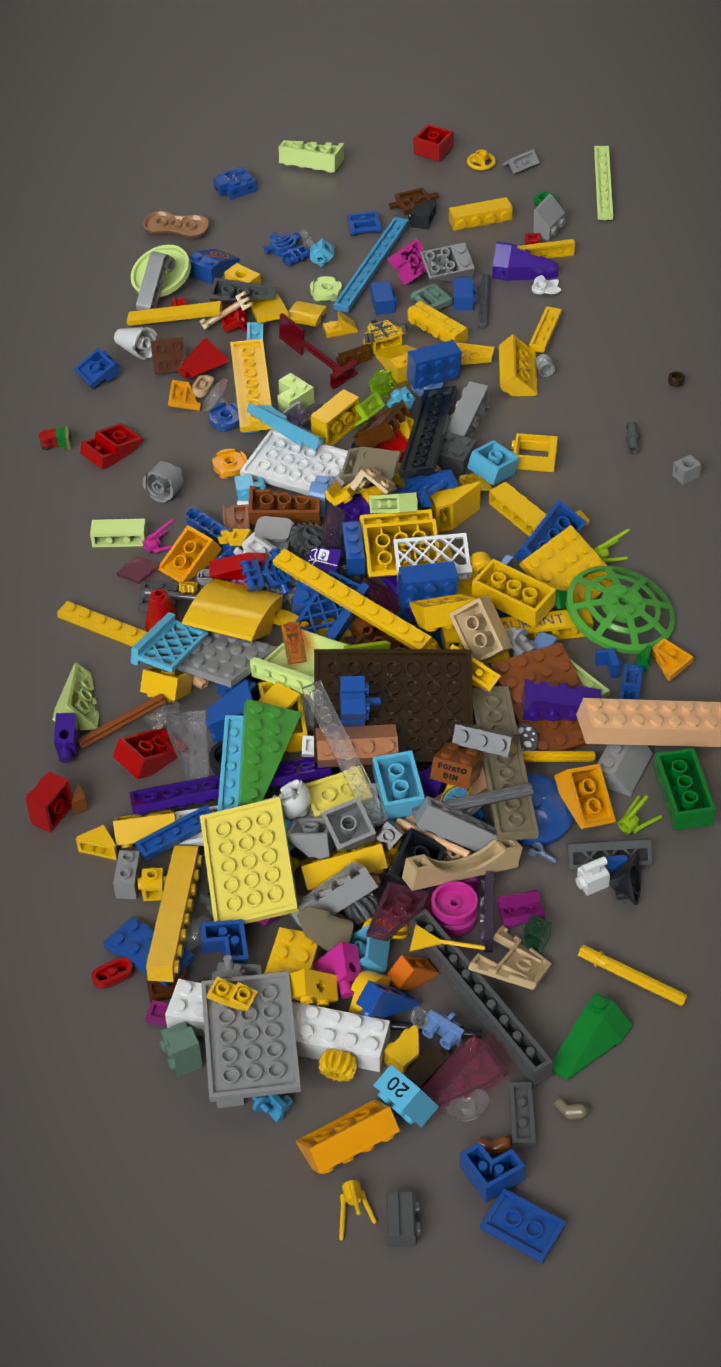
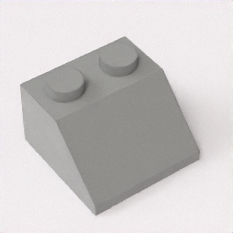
[533,194,566,241]
[321,797,376,851]
[287,817,335,859]

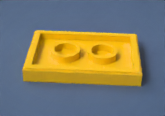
[247,293,289,323]

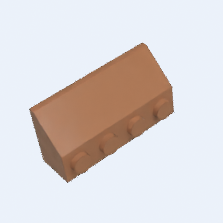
[316,724,399,768]

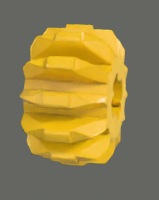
[318,1048,357,1082]

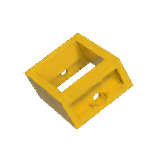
[511,433,558,472]

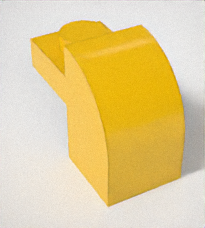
[349,970,392,1016]

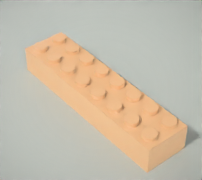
[576,698,721,747]

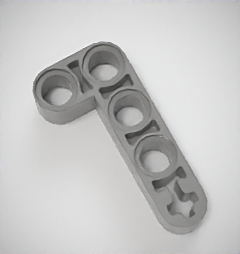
[136,251,176,311]

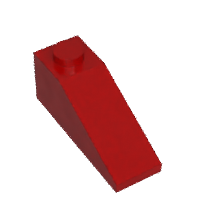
[209,552,267,581]

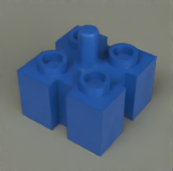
[340,676,381,727]

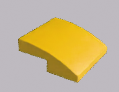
[288,301,327,327]

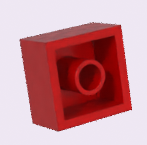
[413,124,454,161]
[25,771,72,833]

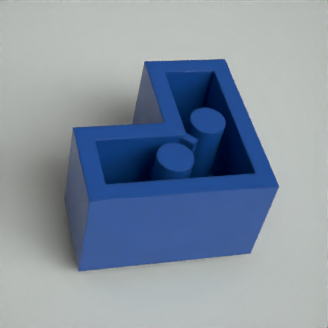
[198,919,249,964]
[460,1142,525,1202]

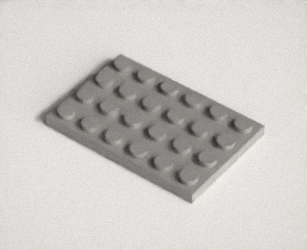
[148,628,277,687]
[201,971,301,1102]

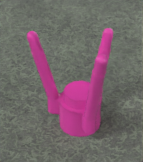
[142,519,174,554]

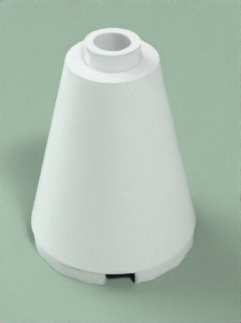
[114,327,157,360]

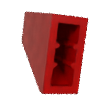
[177,337,229,380]

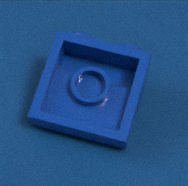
[74,348,120,389]

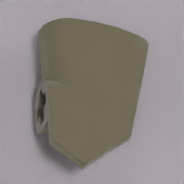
[297,906,353,952]

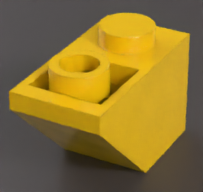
[384,1024,419,1077]

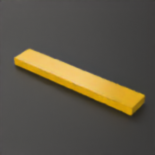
[127,301,222,326]

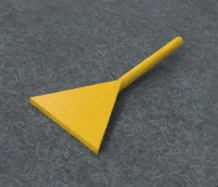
[410,925,485,952]

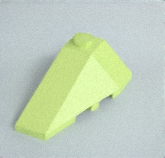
[52,662,99,730]

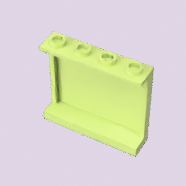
[250,626,347,698]

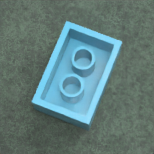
[372,750,425,820]

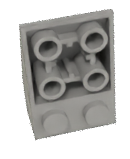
[420,242,475,282]

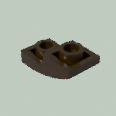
[404,1042,453,1089]

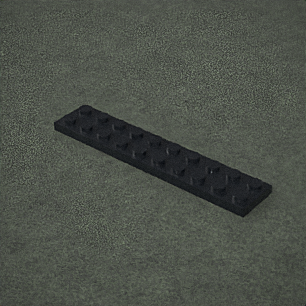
[398,385,457,479]

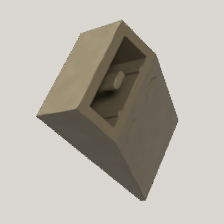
[340,447,401,487]

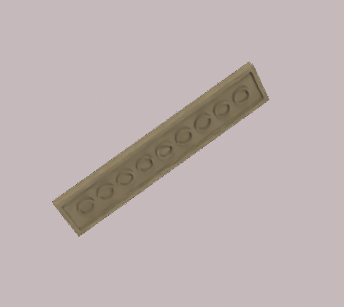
[472,686,539,841]

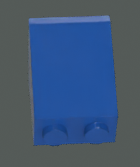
[205,681,253,742]

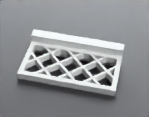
[393,533,472,582]

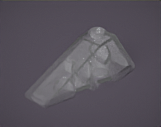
[166,710,210,781]

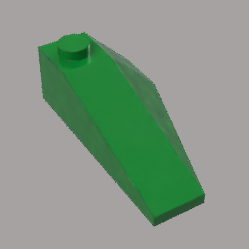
[552,992,632,1080]

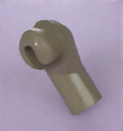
[554,1097,589,1120]

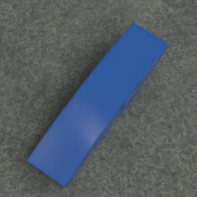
[619,663,644,700]

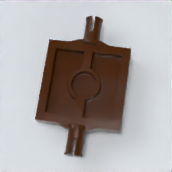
[389,187,439,215]

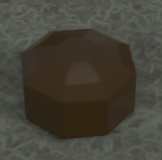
[668,371,685,387]

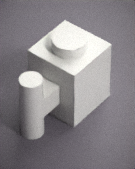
[576,856,610,896]

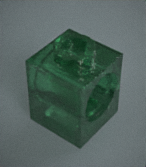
[522,914,552,953]

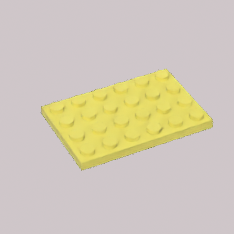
[200,797,299,924]

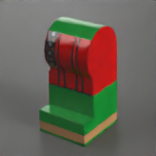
[38,427,71,450]

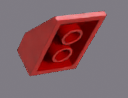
[113,727,187,779]

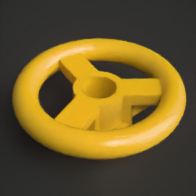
[467,150,496,171]

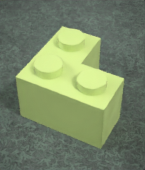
[278,373,315,413]

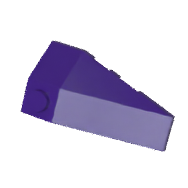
[492,242,558,281]

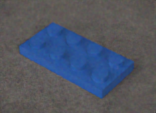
[103,916,195,987]

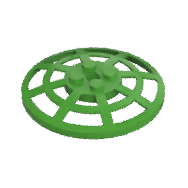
[566,566,675,654]

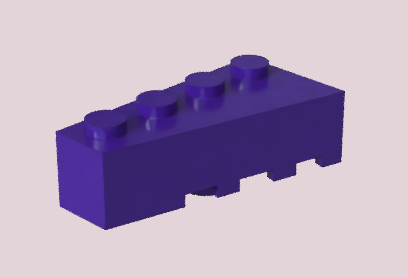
[521,679,602,721]

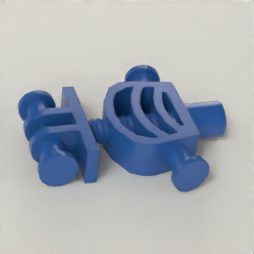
[263,232,310,266]
[240,548,292,596]

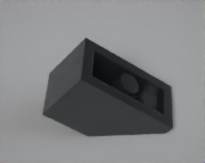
[408,199,436,230]

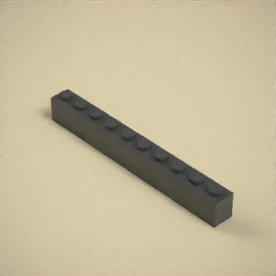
[408,909,553,1087]

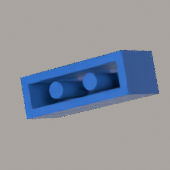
[342,521,366,575]

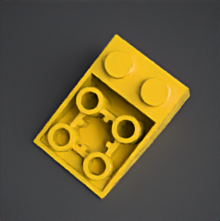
[429,481,481,533]

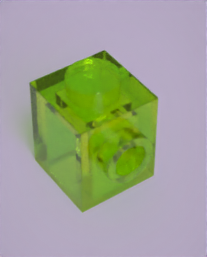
[368,370,394,397]

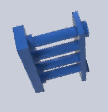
[390,469,459,508]

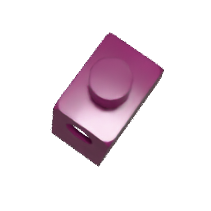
[315,942,361,999]

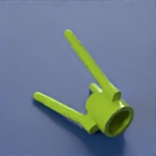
[593,529,630,563]
[618,795,663,834]

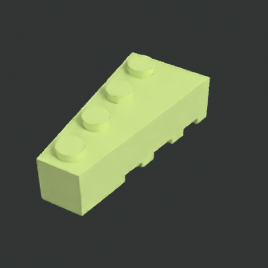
[279,140,344,173]

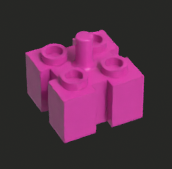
[387,238,426,286]

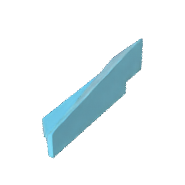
[247,403,325,451]

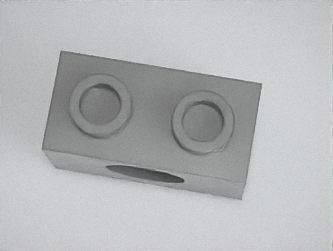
[113,850,142,899]

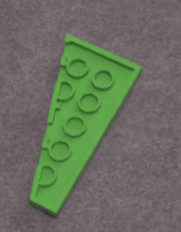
[238,699,302,806]

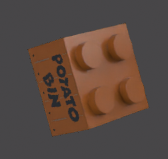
[430,743,484,790]

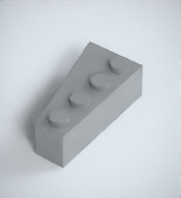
[446,381,491,438]
[290,860,378,931]

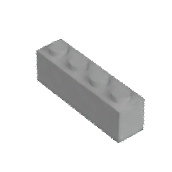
[415,796,497,853]

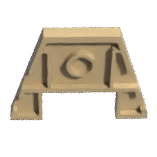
[468,925,552,990]

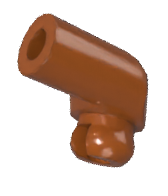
[477,1136,512,1156]

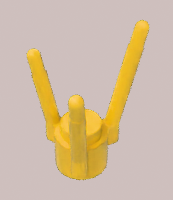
[339,1180,377,1241]

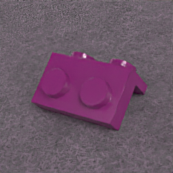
[497,890,546,927]

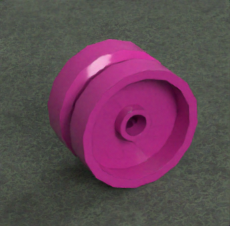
[431,881,478,937]

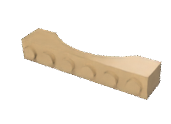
[402,839,523,891]

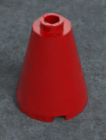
[145,589,181,632]

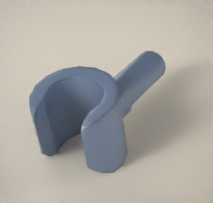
[528,842,557,864]

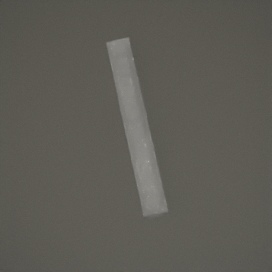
[302,680,389,828]

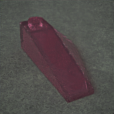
[421,1035,508,1111]

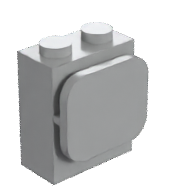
[254,516,295,552]

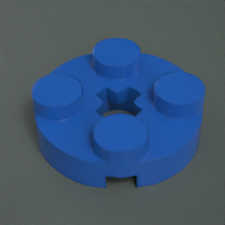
[209,403,240,432]

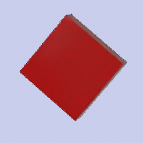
[524,233,541,245]

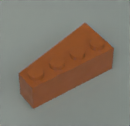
[248,485,321,526]

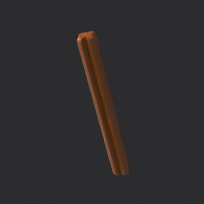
[78,694,166,749]

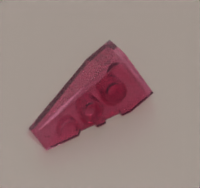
[366,881,429,942]

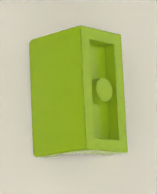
[354,391,385,426]

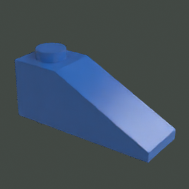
[356,980,421,1018]

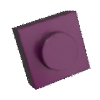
[145,1000,169,1027]

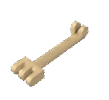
[199,291,253,330]

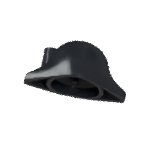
[610,853,641,905]

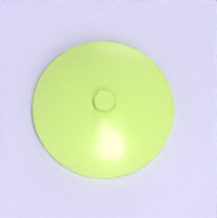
[131,245,191,298]

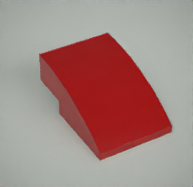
[80,423,143,469]

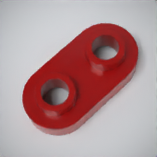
[91,957,133,989]

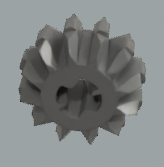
[344,892,381,925]

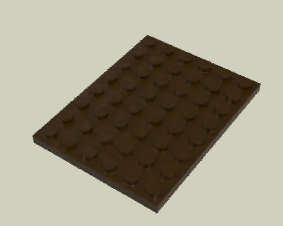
[314,649,473,764]

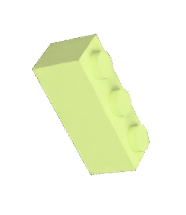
[369,492,418,513]
[90,519,147,547]

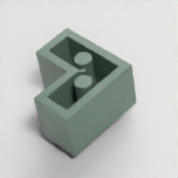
[159,1021,203,1077]

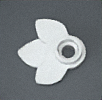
[532,275,562,295]

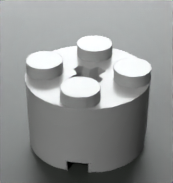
[143,461,184,503]

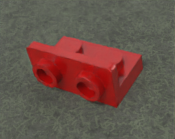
[221,301,248,333]

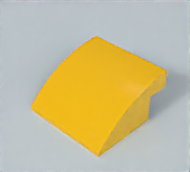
[359,509,441,578]
[182,579,284,641]

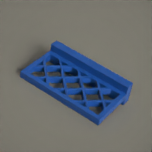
[293,570,369,642]

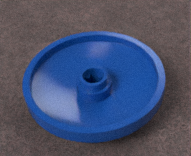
[516,774,573,846]

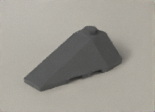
[209,277,277,305]

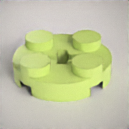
[310,276,342,301]

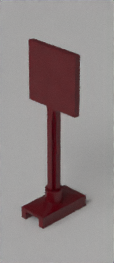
[279,313,359,389]

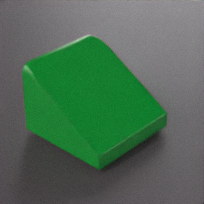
[555,590,567,610]
[634,645,652,672]

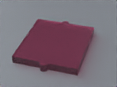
[116,557,159,584]

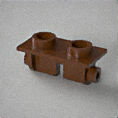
[336,344,372,366]

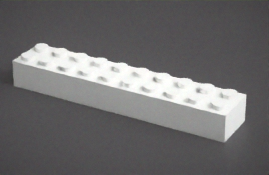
[165,979,391,1072]

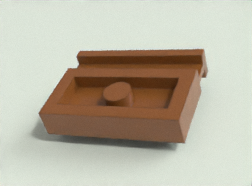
[222,504,250,531]

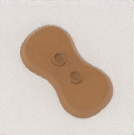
[142,211,209,239]

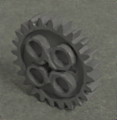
[289,522,345,563]

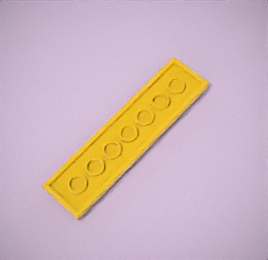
[230,339,273,432]

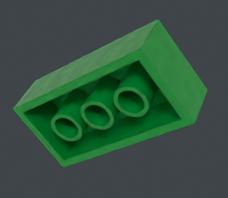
[653,748,716,831]

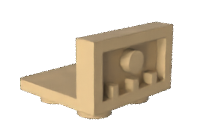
[349,467,398,494]

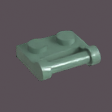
[411,283,452,310]

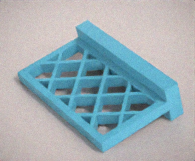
[131,612,208,673]

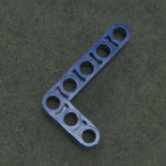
[185,509,245,581]

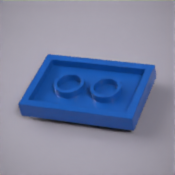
[480,1188,566,1264]

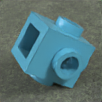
[310,238,334,267]
[386,387,416,411]

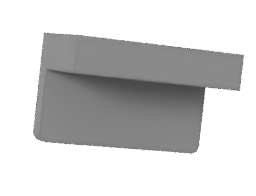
[503,149,540,174]

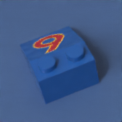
[189,249,240,285]

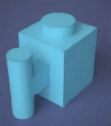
[234,474,266,501]

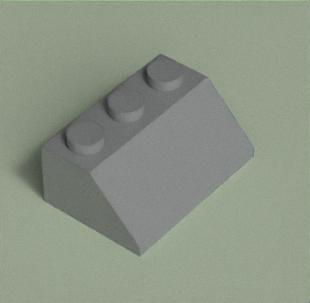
[597,744,653,797]

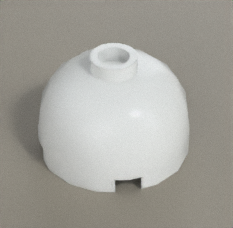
[272,779,311,819]

